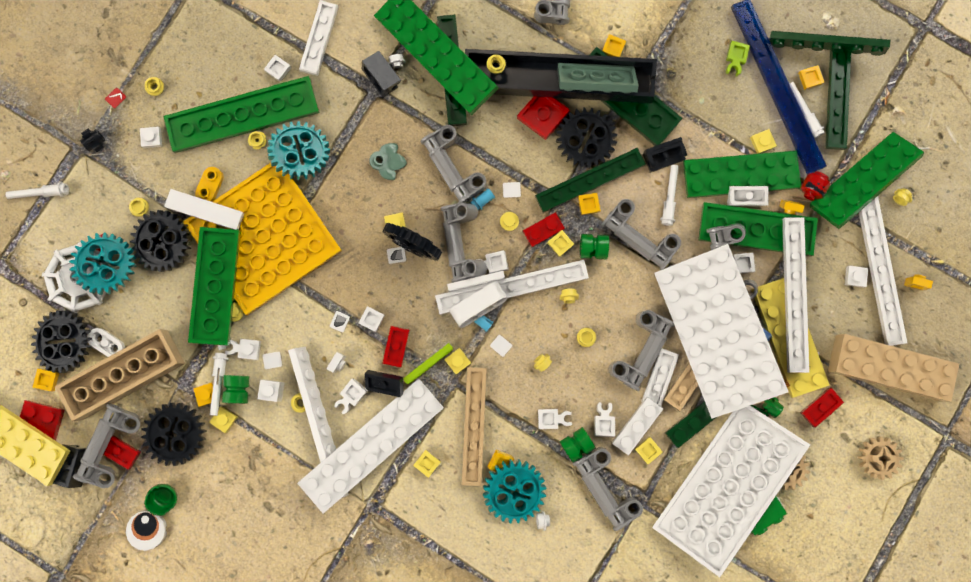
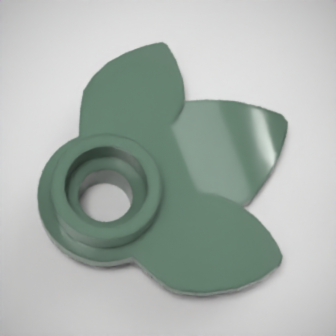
[369,143,407,180]

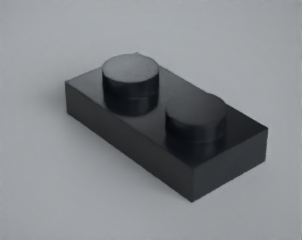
[365,370,404,397]

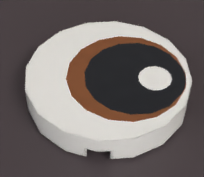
[126,510,167,551]

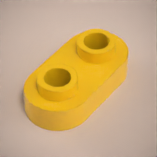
[195,167,224,202]

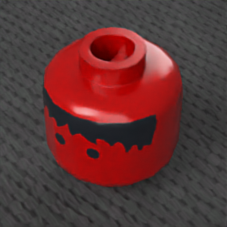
[801,171,830,201]

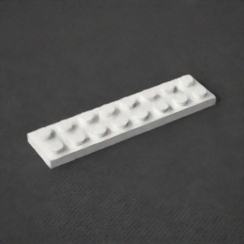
[297,379,444,513]

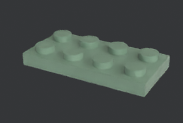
[557,63,639,93]

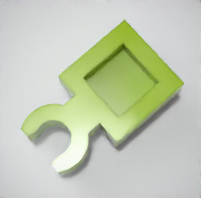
[726,41,750,77]

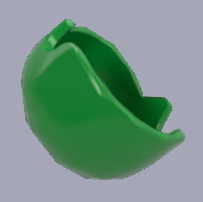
[144,484,178,516]

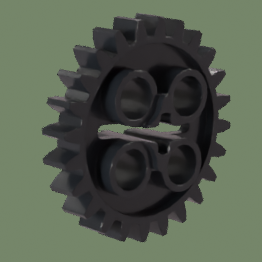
[556,107,618,169]
[130,210,192,272]
[382,223,442,261]
[31,310,92,373]
[141,402,207,466]

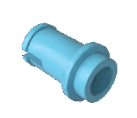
[470,188,495,210]
[474,316,494,332]

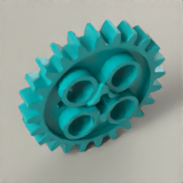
[267,121,330,180]
[69,232,136,295]
[483,459,547,524]

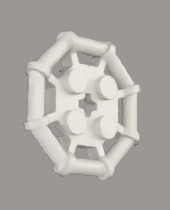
[42,242,112,313]

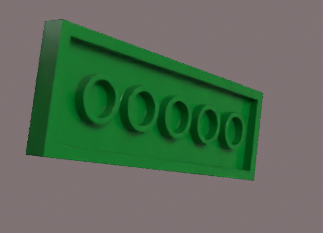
[810,132,924,229]
[683,151,801,198]
[698,202,818,257]
[188,227,240,346]

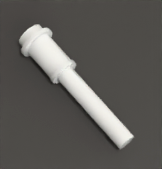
[787,82,825,138]
[660,165,679,226]
[6,182,69,199]
[210,353,229,416]

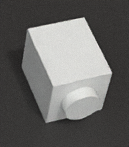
[257,380,285,402]

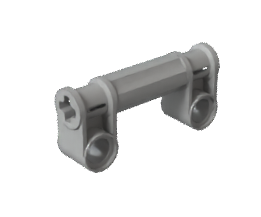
[534,0,570,25]
[420,125,487,203]
[601,199,681,270]
[441,202,487,283]
[707,224,758,299]
[609,310,674,392]
[73,403,140,488]
[572,447,643,531]

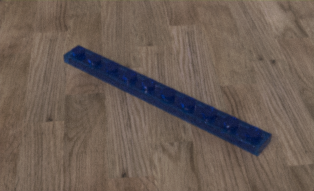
[731,0,827,175]

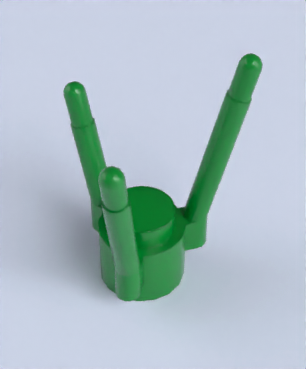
[750,397,784,418]

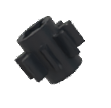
[80,128,105,152]

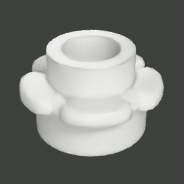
[388,54,406,69]
[536,511,550,531]

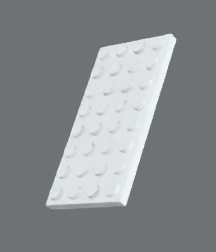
[654,244,788,419]
[652,406,810,577]

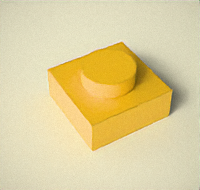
[602,34,626,57]
[798,65,824,90]
[578,193,601,216]
[779,199,805,215]
[904,274,933,291]
[32,368,59,392]
[193,383,214,407]
[487,450,514,472]

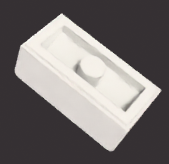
[727,186,768,206]

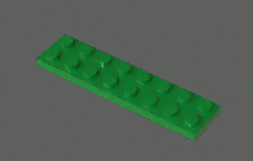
[373,0,499,115]
[163,76,320,153]

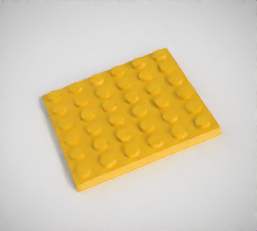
[183,163,342,316]

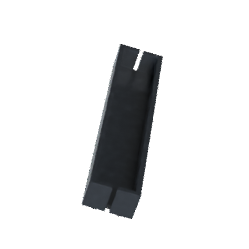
[465,49,657,104]

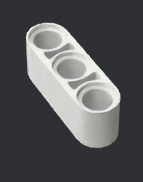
[450,282,507,328]

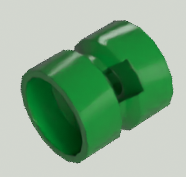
[580,234,609,260]
[222,375,250,404]
[559,427,596,463]

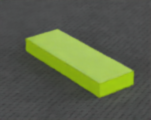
[403,343,454,384]

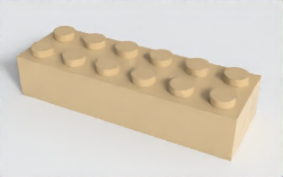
[55,329,185,421]
[828,334,959,402]

